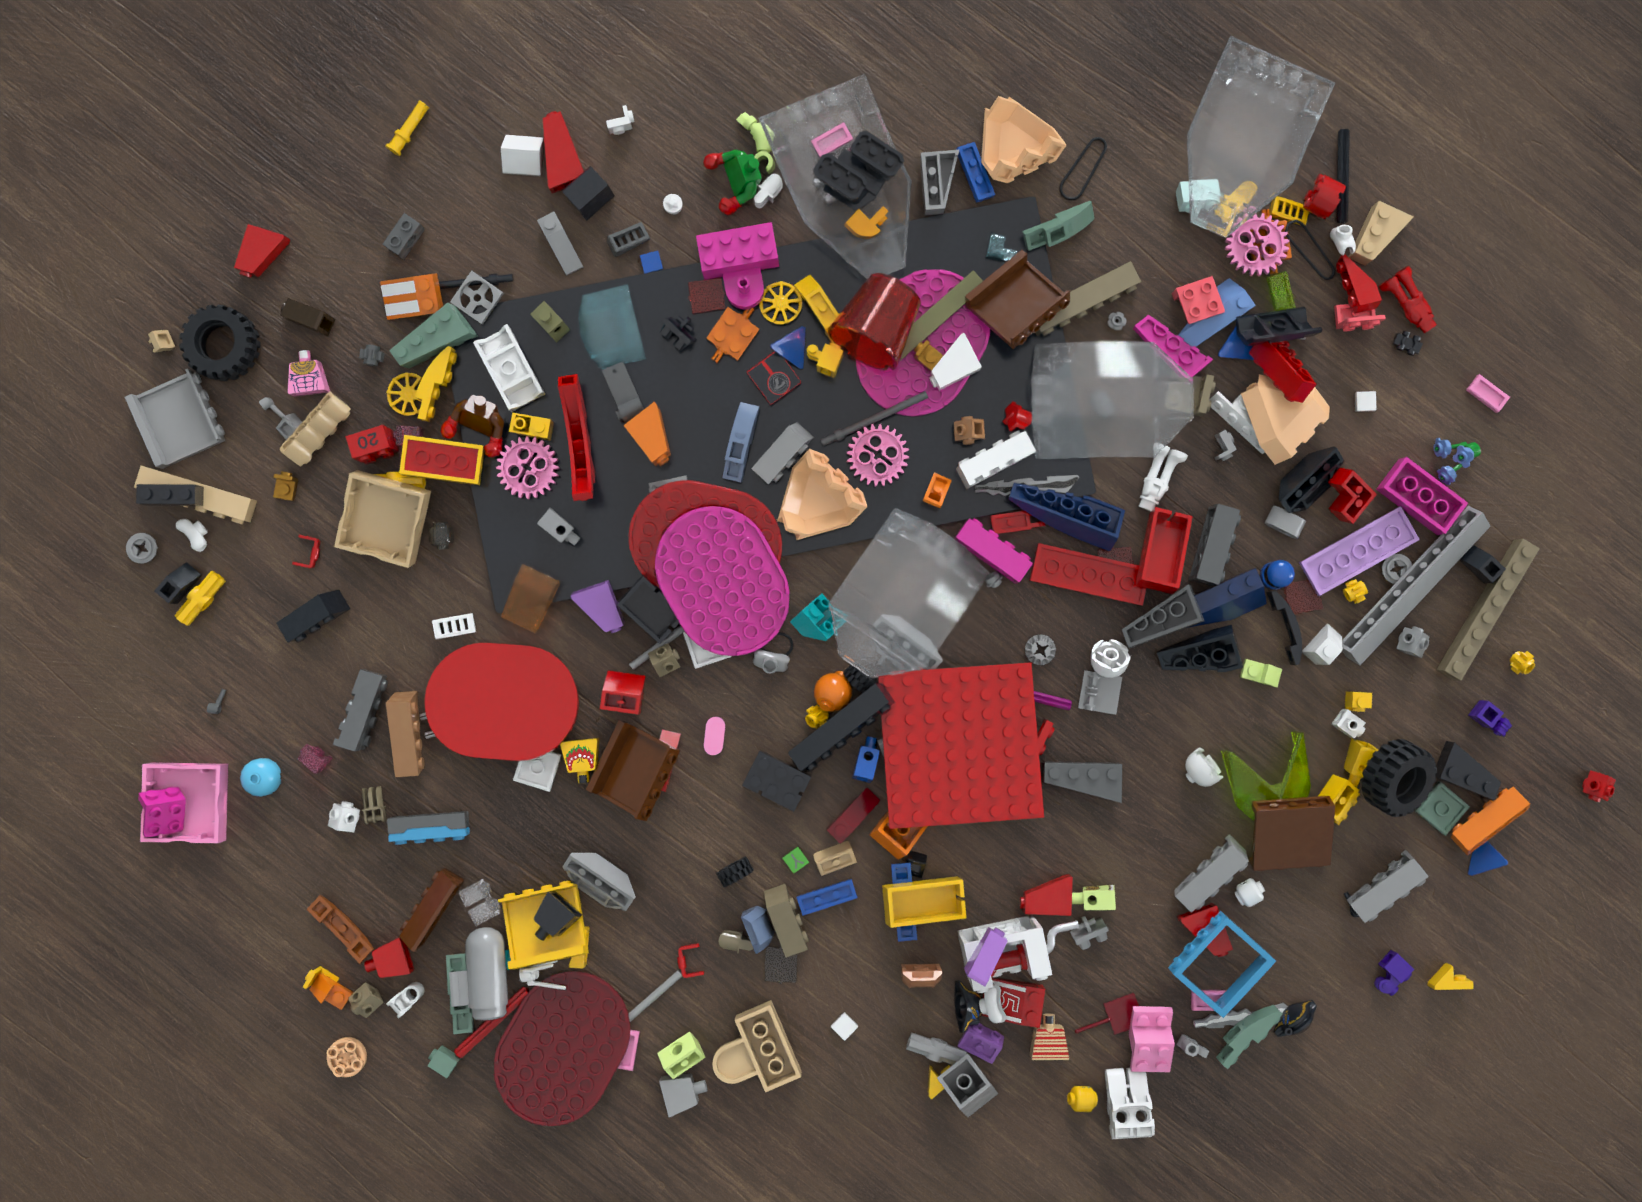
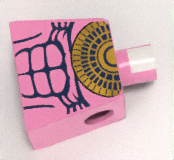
[288,350,330,397]

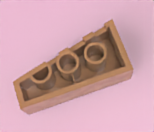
[386,691,425,777]

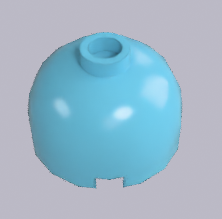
[240,758,281,797]

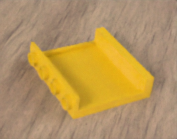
[498,881,589,970]

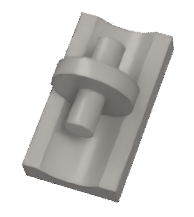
[1070,916,1109,950]

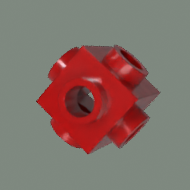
[1582,770,1616,802]

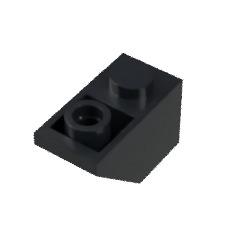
[1459,545,1506,584]
[154,562,202,604]

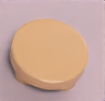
[327,1037,367,1077]

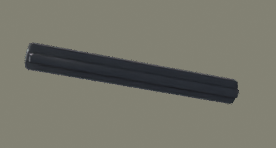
[1337,129,1350,224]

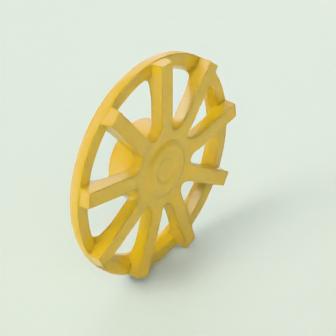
[759,281,802,324]
[387,372,422,416]

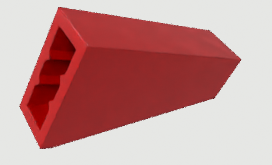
[543,111,584,194]

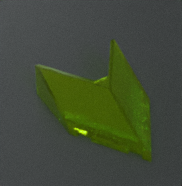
[1221,731,1311,821]

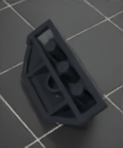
[1279,446,1344,513]

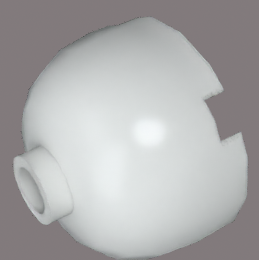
[1091,640,1130,678]
[1185,747,1223,787]

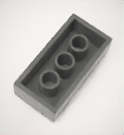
[1188,504,1241,586]

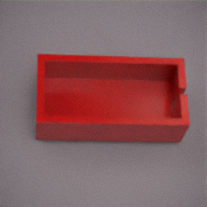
[1136,507,1193,594]

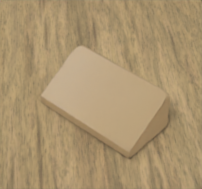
[813,841,857,876]

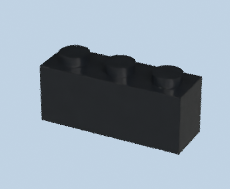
[136,484,204,506]

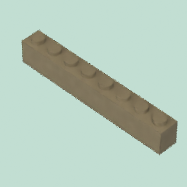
[1437,539,1540,681]

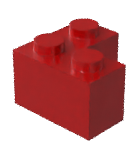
[1328,467,1377,524]

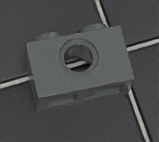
[383,213,425,260]

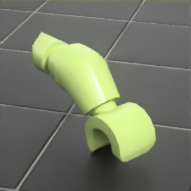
[736,112,775,174]

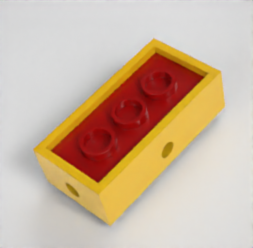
[399,435,484,486]

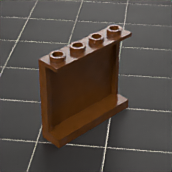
[965,250,1070,349]
[586,720,680,821]
[1248,796,1335,871]

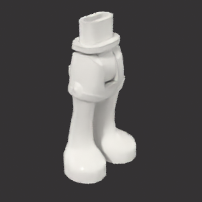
[1139,442,1188,512]

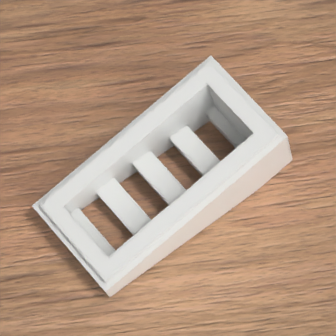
[432,613,476,639]

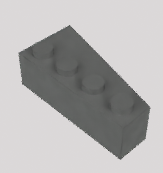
[1122,584,1204,648]
[333,669,388,751]
[1041,761,1122,803]

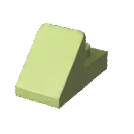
[1240,659,1282,687]

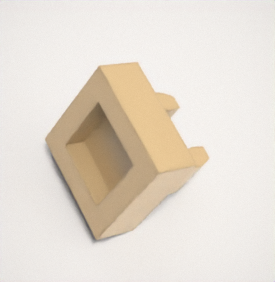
[148,330,175,352]

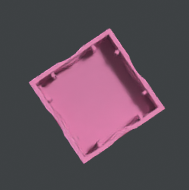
[140,763,228,843]

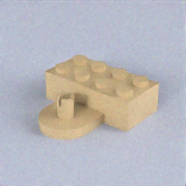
[712,1000,802,1092]

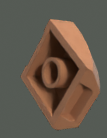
[901,964,942,989]

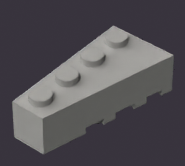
[1174,834,1249,913]
[1347,850,1429,923]

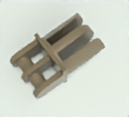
[362,786,386,824]
[719,930,753,953]

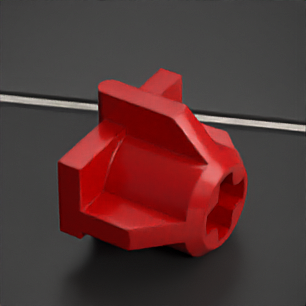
[1002,401,1033,431]

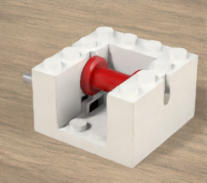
[957,915,1079,993]

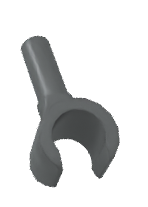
[207,689,227,714]

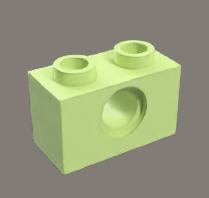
[657,1031,706,1079]

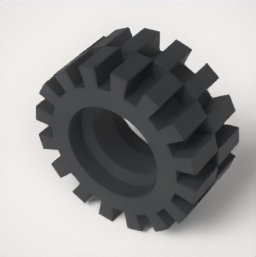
[843,661,878,693]
[716,857,754,887]

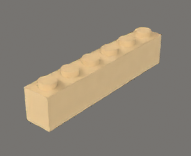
[134,466,257,524]

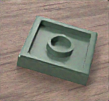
[1414,781,1470,836]

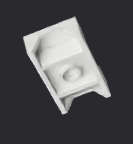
[473,324,545,412]

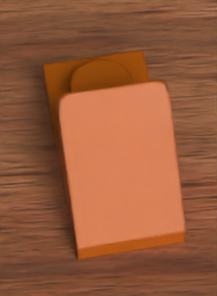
[922,473,952,508]
[309,972,353,1010]

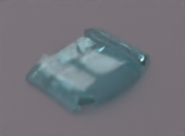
[579,284,646,370]

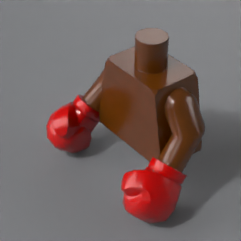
[440,395,504,457]

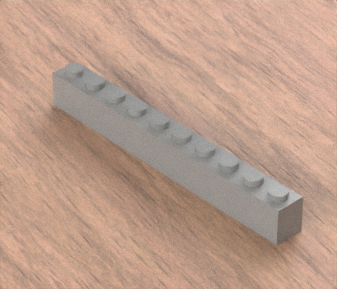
[1342,506,1490,665]

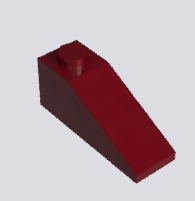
[827,787,881,844]

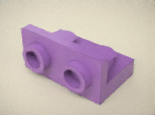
[957,1023,1004,1064]

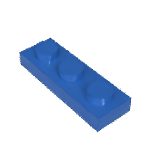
[956,142,995,203]
[797,879,857,916]

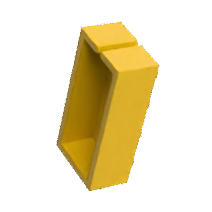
[882,876,966,928]

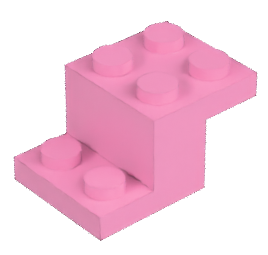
[1129,1006,1175,1072]

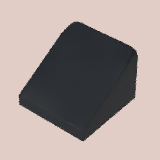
[906,851,927,878]

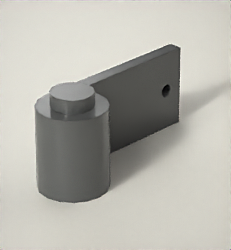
[602,361,644,423]

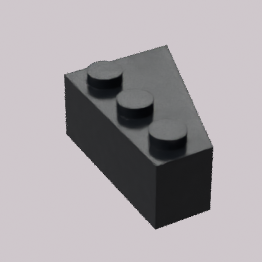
[276,590,350,643]
[1435,741,1501,800]

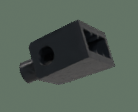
[534,891,582,941]

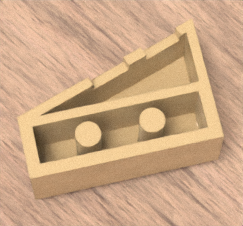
[1349,201,1414,266]

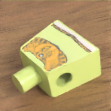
[1072,885,1116,910]

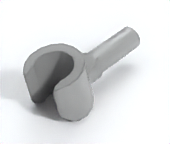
[259,397,285,419]

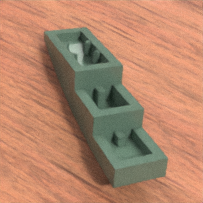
[446,954,474,1034]

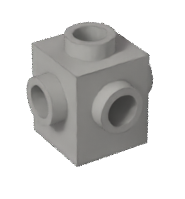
[1396,626,1430,658]

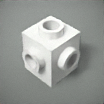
[328,801,360,832]

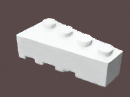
[956,430,1036,489]

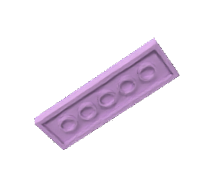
[1299,506,1420,596]

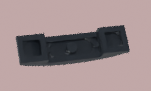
[1267,591,1302,665]

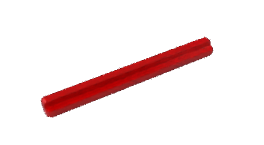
[454,986,529,1058]

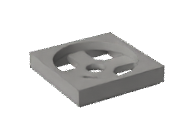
[450,270,504,325]

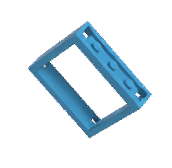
[1168,911,1276,1018]

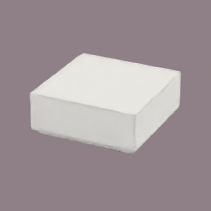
[1355,391,1376,412]
[831,1012,858,1041]

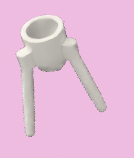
[519,960,566,990]

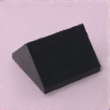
[562,166,615,221]

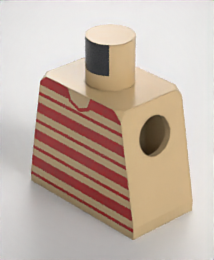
[1030,1014,1069,1060]

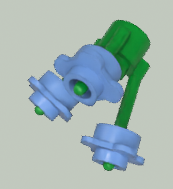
[1434,438,1481,485]

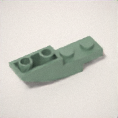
[1022,201,1095,251]
[1216,1005,1283,1069]

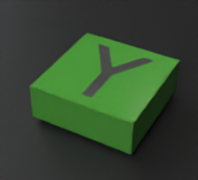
[782,846,809,874]

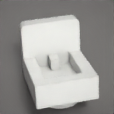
[606,105,634,135]

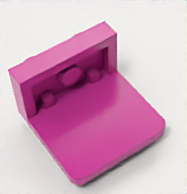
[138,787,186,837]

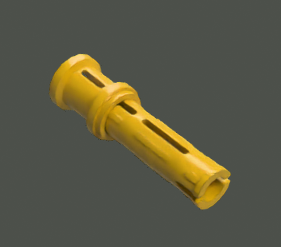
[385,100,429,156]

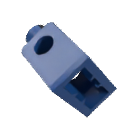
[852,737,880,783]

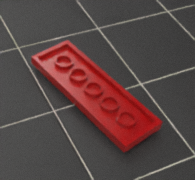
[1029,543,1147,606]

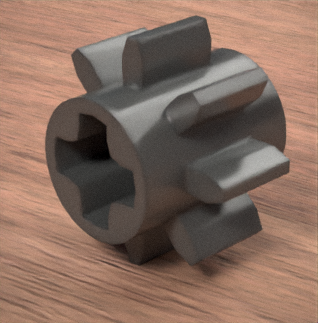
[359,345,385,367]

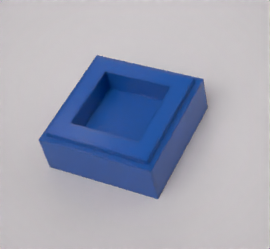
[640,251,663,274]

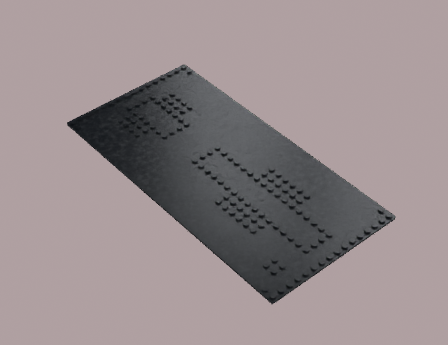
[450,196,1096,613]

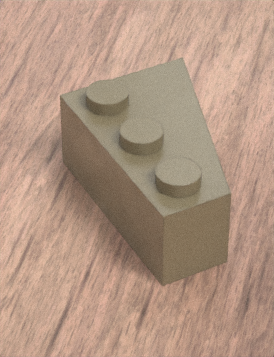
[764,884,809,957]

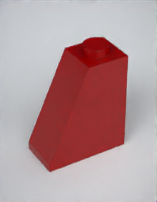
[234,224,290,278]
[1020,874,1073,916]
[1177,903,1233,957]

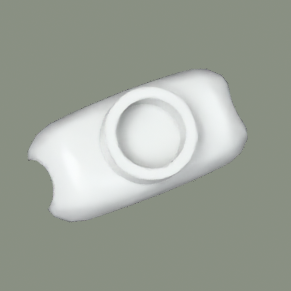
[1330,225,1356,256]
[176,519,208,552]
[979,985,1006,1023]

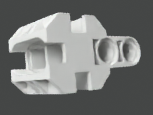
[1105,1068,1155,1139]

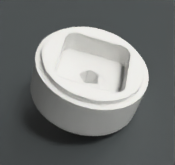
[663,194,683,214]

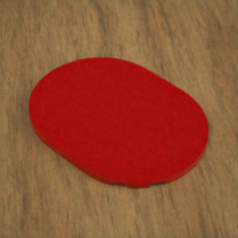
[629,480,782,589]
[425,643,579,761]

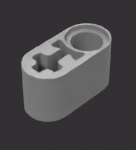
[1265,506,1306,539]

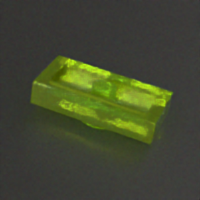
[1266,271,1296,311]

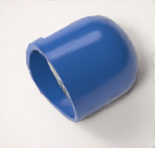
[1260,560,1295,590]

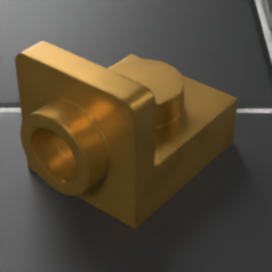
[914,340,944,371]
[273,471,298,501]

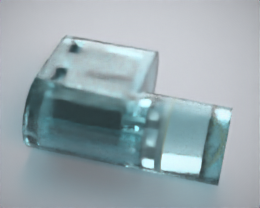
[986,232,1017,260]

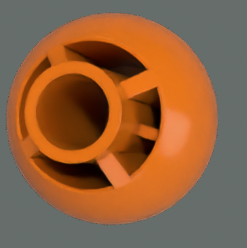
[814,671,852,712]

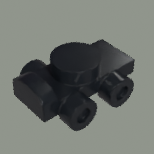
[1392,331,1423,356]

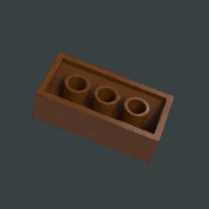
[399,868,464,952]

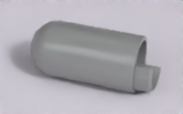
[449,927,508,1020]

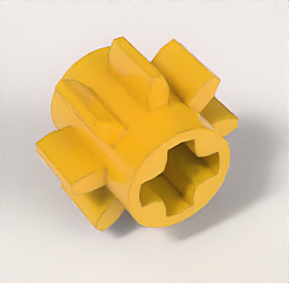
[1343,579,1368,604]
[1510,651,1535,675]
[805,705,829,729]

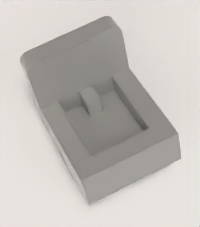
[1214,430,1237,461]

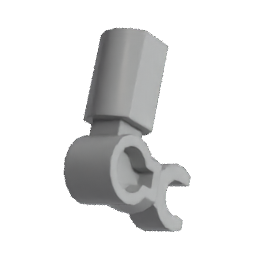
[1176,1034,1209,1058]

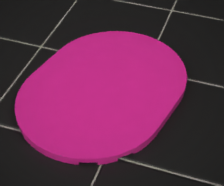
[856,269,990,417]
[655,506,790,656]

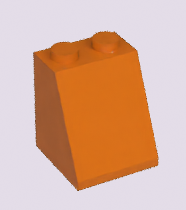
[624,402,671,466]

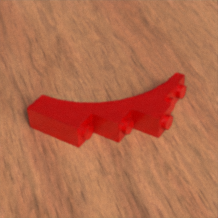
[558,374,595,501]

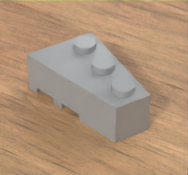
[920,150,959,216]

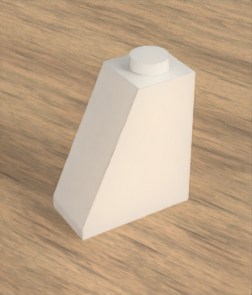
[929,333,982,391]
[1302,624,1342,665]

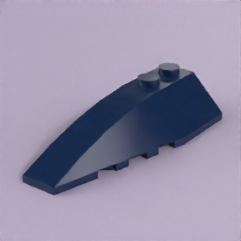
[1009,483,1125,551]
[1187,568,1267,628]

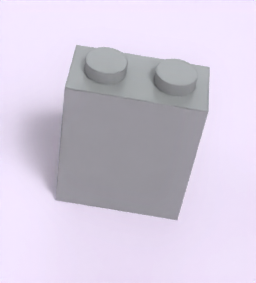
[937,1054,998,1117]

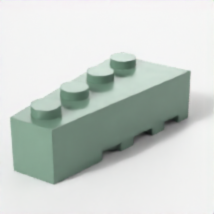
[389,302,478,369]

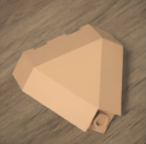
[981,96,1066,183]
[1241,374,1330,465]
[777,449,867,540]

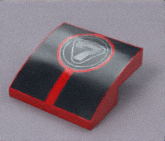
[747,351,801,405]

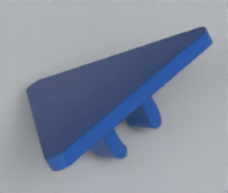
[770,326,805,369]
[1218,327,1254,360]
[1468,841,1508,876]

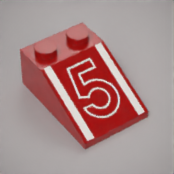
[982,977,1045,1028]

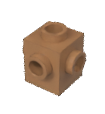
[954,416,985,445]

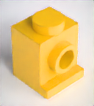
[1345,691,1372,712]

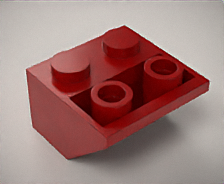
[600,670,646,714]

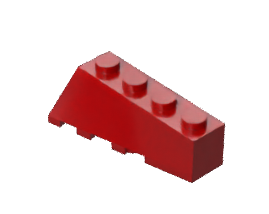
[1249,341,1317,403]

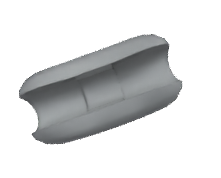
[752,649,790,674]

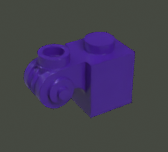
[1468,700,1512,737]
[1374,950,1414,996]

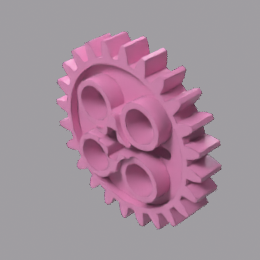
[1225,213,1289,277]
[847,424,909,487]
[496,436,560,499]

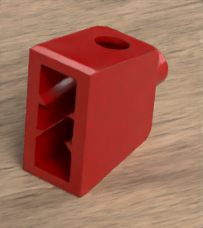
[364,937,415,978]

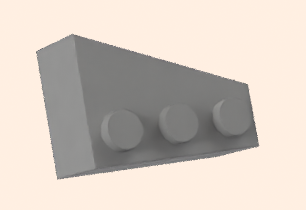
[751,422,814,484]

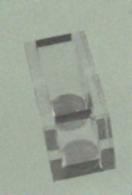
[458,879,500,926]

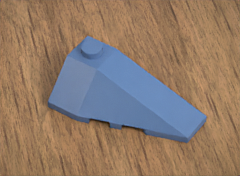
[1179,278,1256,347]

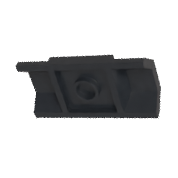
[1236,307,1323,346]

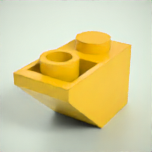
[509,413,554,441]

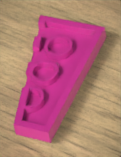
[1133,315,1213,384]

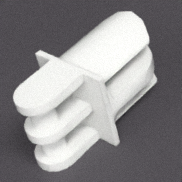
[754,174,783,208]

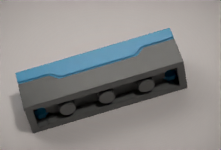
[387,811,470,845]

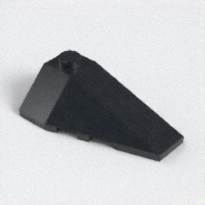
[1157,625,1243,672]

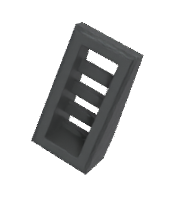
[607,222,650,257]

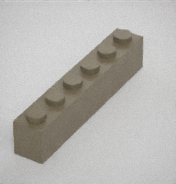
[1036,261,1141,336]

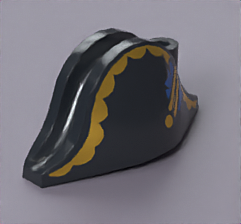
[954,980,982,1033]
[1273,1000,1317,1037]

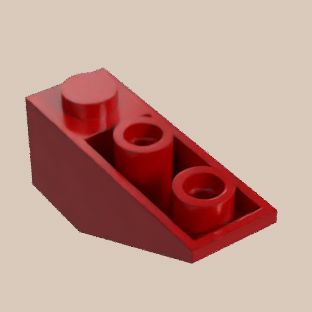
[1336,254,1382,314]

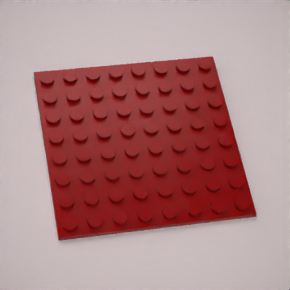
[878,663,1044,829]

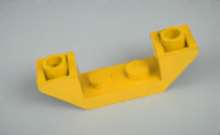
[794,275,852,346]

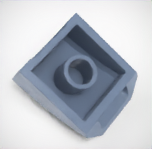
[741,906,775,954]

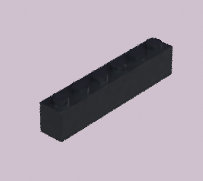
[788,683,895,772]

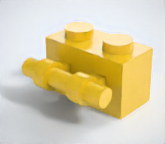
[807,343,843,378]
[1318,774,1360,826]

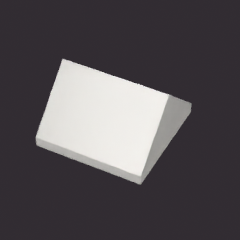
[501,135,544,176]

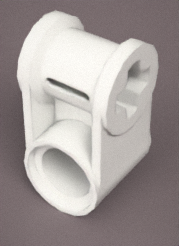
[386,982,425,1019]

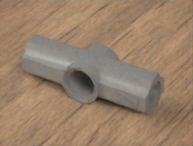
[906,1032,967,1065]

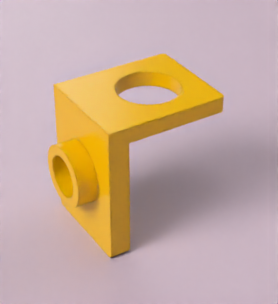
[303,966,339,989]

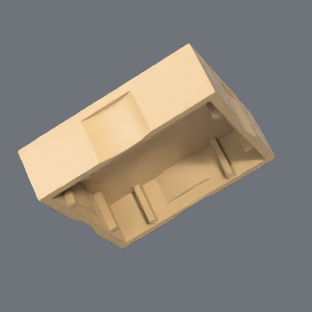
[334,470,431,568]

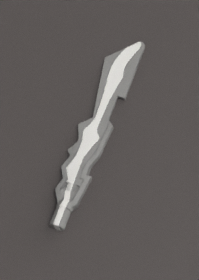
[1193,1003,1288,1028]

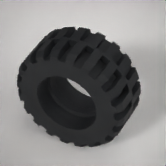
[179,304,261,381]
[1361,739,1437,817]

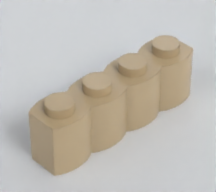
[280,391,351,467]

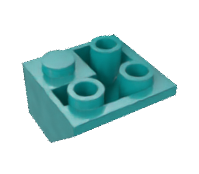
[790,594,848,641]

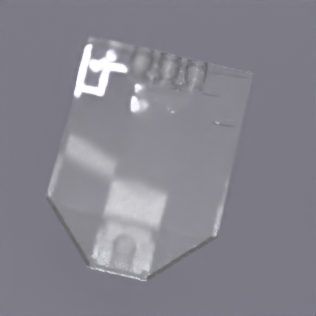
[1032,341,1194,459]
[828,508,990,678]

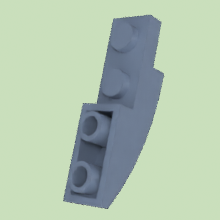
[722,402,760,482]

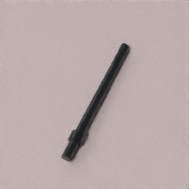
[439,274,514,289]

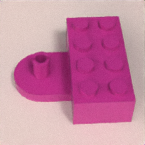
[696,222,779,309]

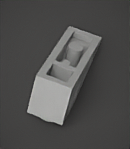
[537,212,583,276]

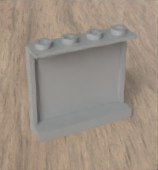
[125,369,225,469]

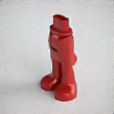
[1378,266,1437,333]

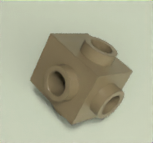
[648,643,680,677]
[348,982,384,1018]

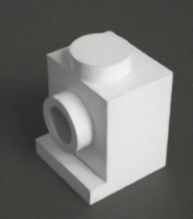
[1331,709,1365,738]

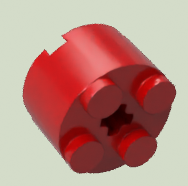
[1303,174,1346,220]

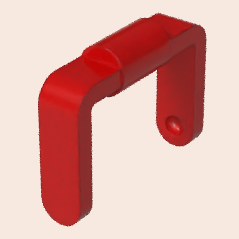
[292,535,320,568]
[677,943,704,978]

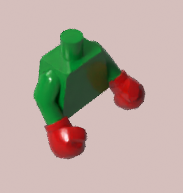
[703,150,762,215]

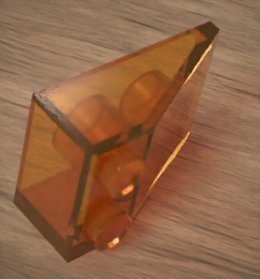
[501,564,561,633]

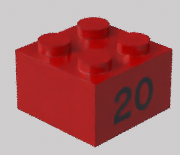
[345,425,399,464]

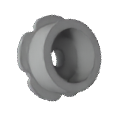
[1108,312,1126,331]
[984,571,1003,588]

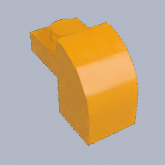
[844,206,889,239]

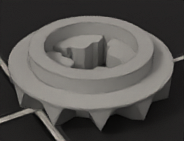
[126,533,158,564]
[1381,554,1412,584]
[1025,635,1056,665]

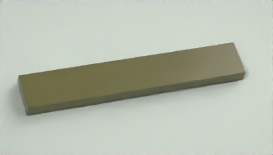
[887,270,983,361]

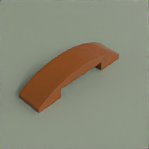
[306,895,374,964]

